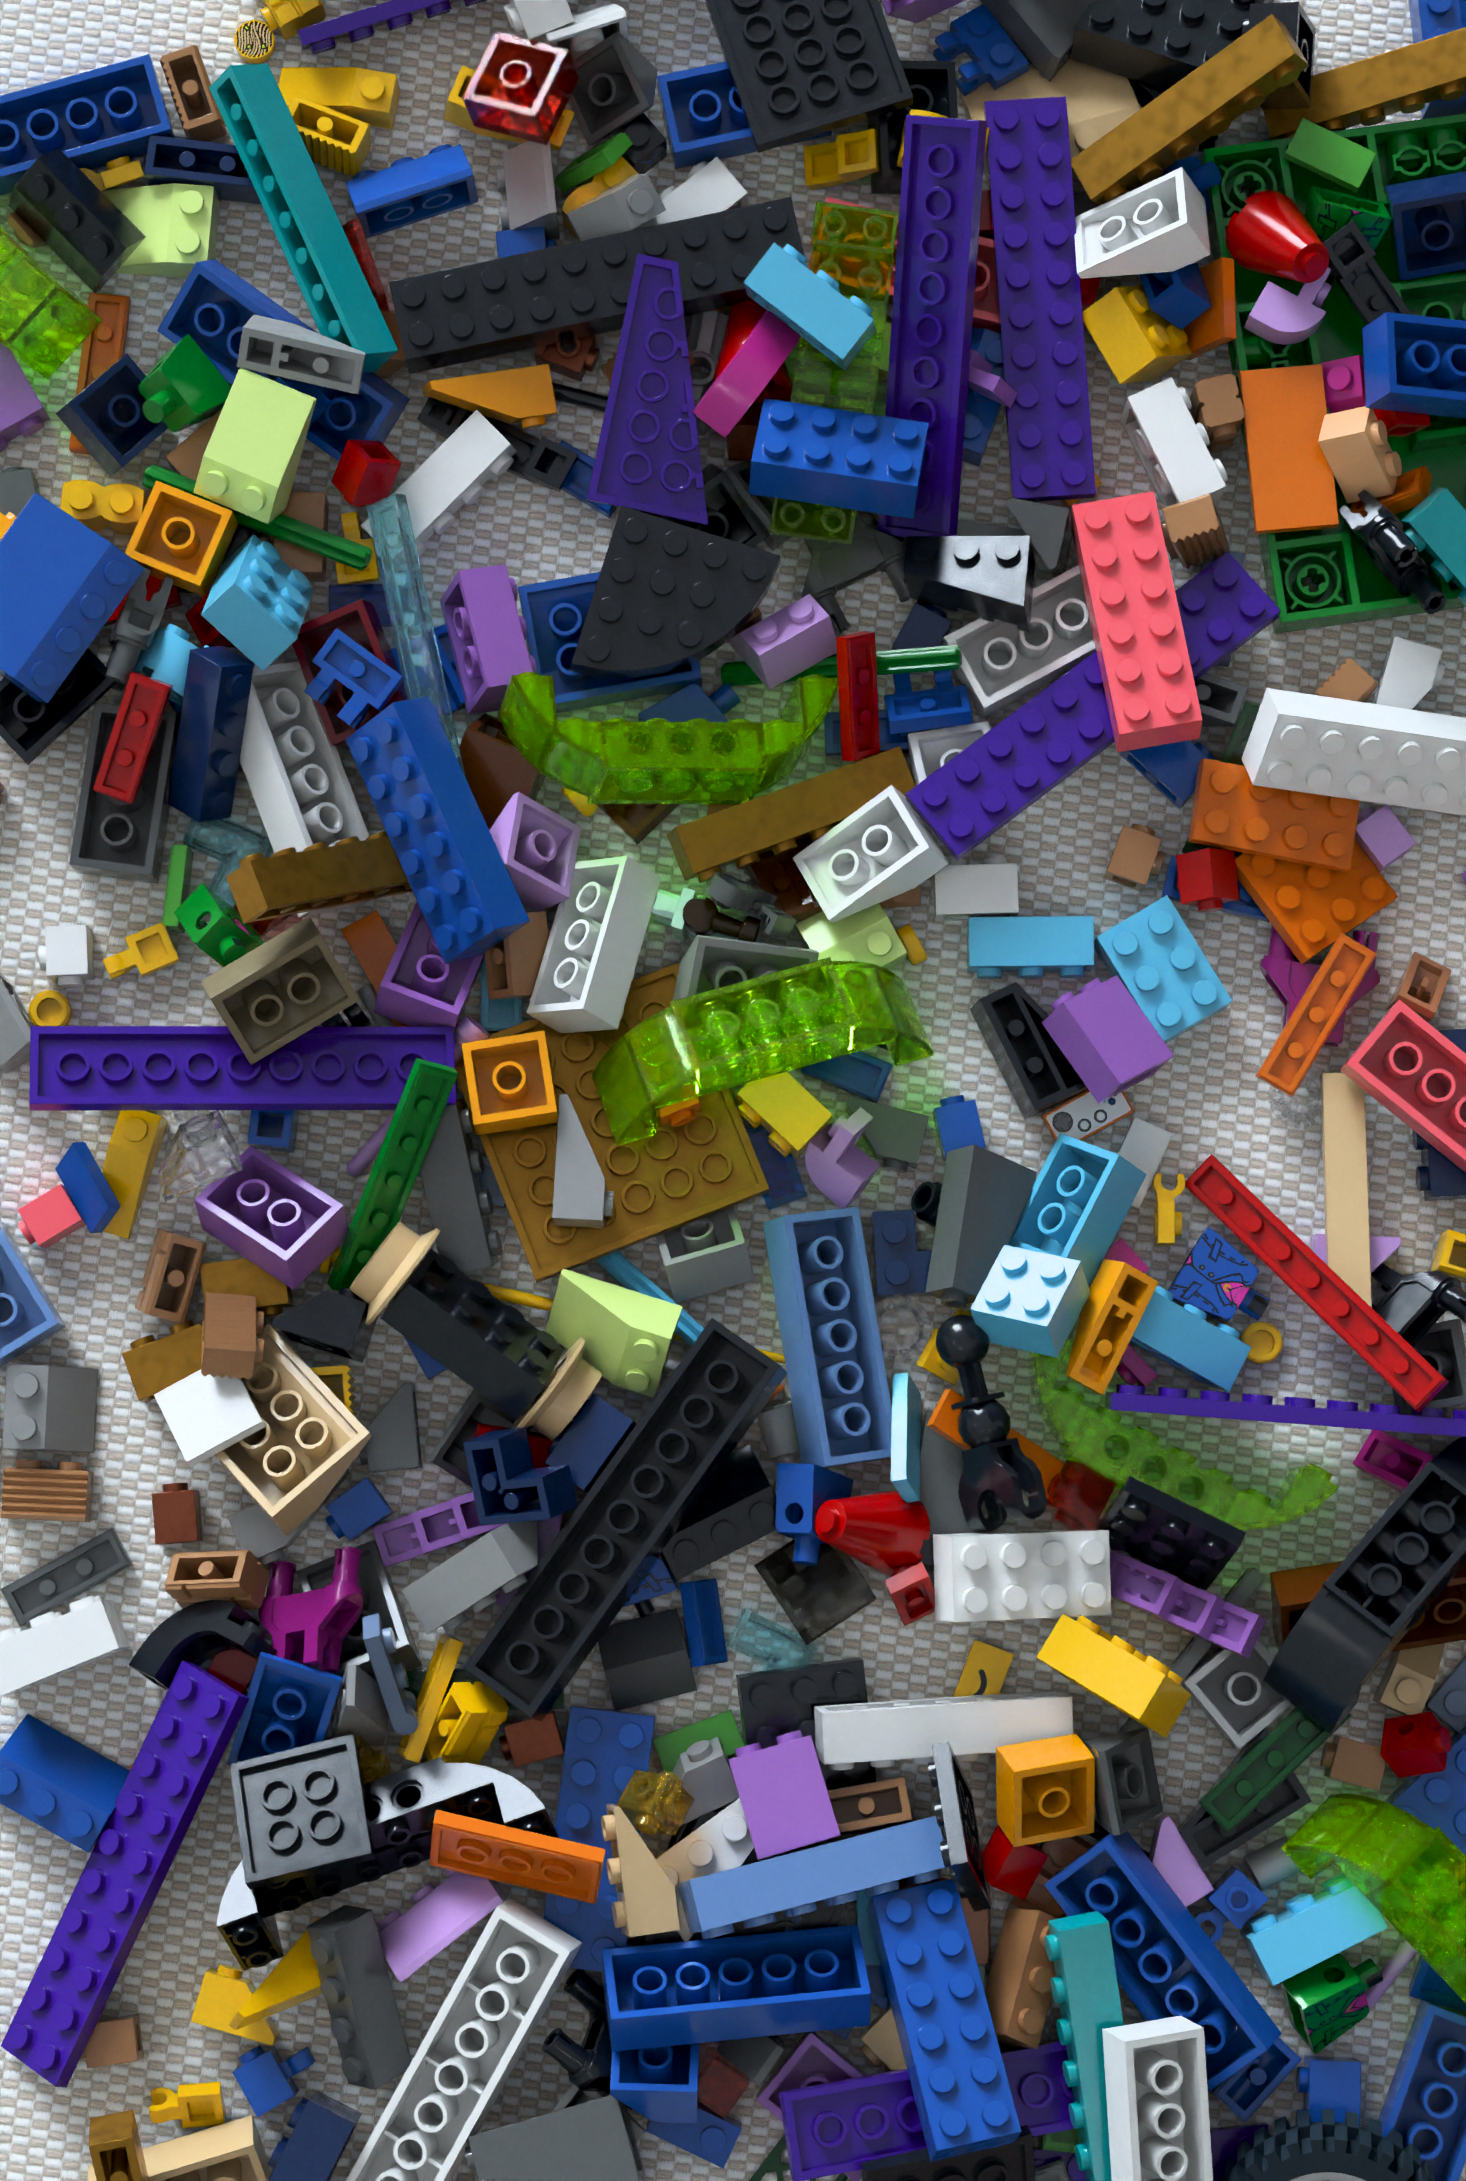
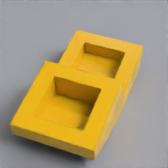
[803,129,879,190]

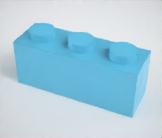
[967,916,1094,979]
[1130,1286,1251,1392]

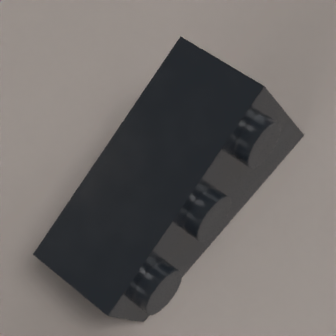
[903,535,1035,633]
[970,982,1089,1120]
[1177,1727,1311,1869]

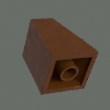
[456,713,560,830]

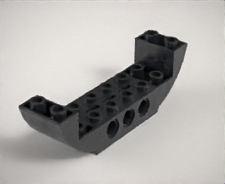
[1263,1437,1466,1734]
[216,1756,560,1971]

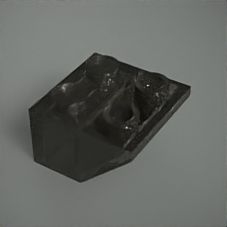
[754,1539,877,1645]

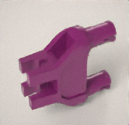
[1260,924,1381,1047]
[258,1547,364,1673]

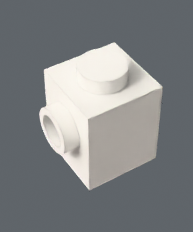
[39,924,94,988]

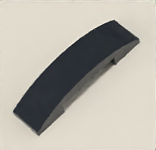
[1322,220,1412,326]
[417,397,579,492]

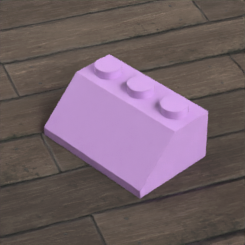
[376,1869,508,1982]

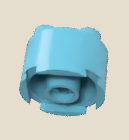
[133,623,209,706]

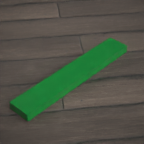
[328,1058,458,1291]

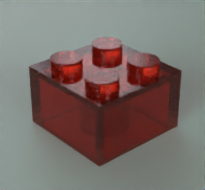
[462,31,579,145]

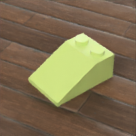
[102,183,220,278]
[193,368,317,524]
[794,903,907,999]
[546,1268,683,1398]

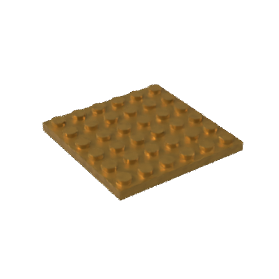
[455,963,770,1283]

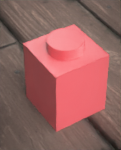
[18,1184,86,1249]

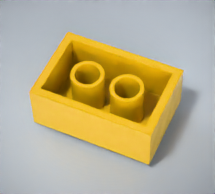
[1037,1614,1191,1738]

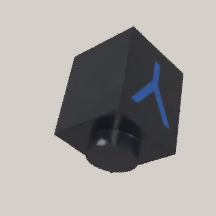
[609,113,667,174]

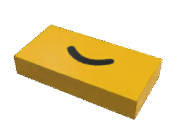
[953,1639,1014,1697]

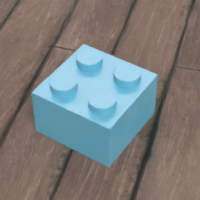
[970,1245,1090,1358]

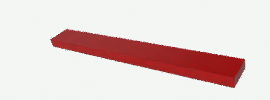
[1185,1154,1449,1412]

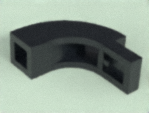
[129,1600,277,1691]

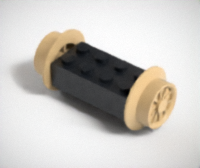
[349,1221,602,1441]

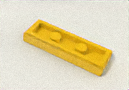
[397,1633,464,1763]

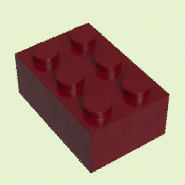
[292,599,410,749]

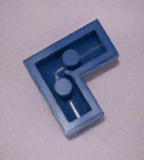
[1212,2037,1302,2123]

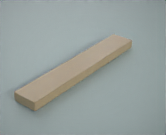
[1321,1073,1372,1307]

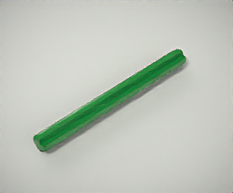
[142,464,372,571]
[721,645,962,686]

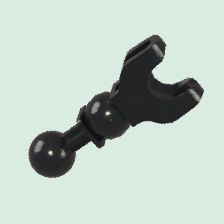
[936,1315,1047,1533]

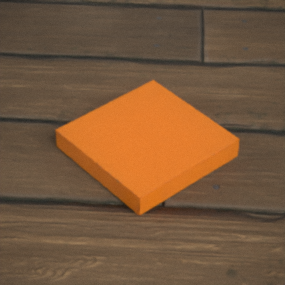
[1183,257,1237,360]

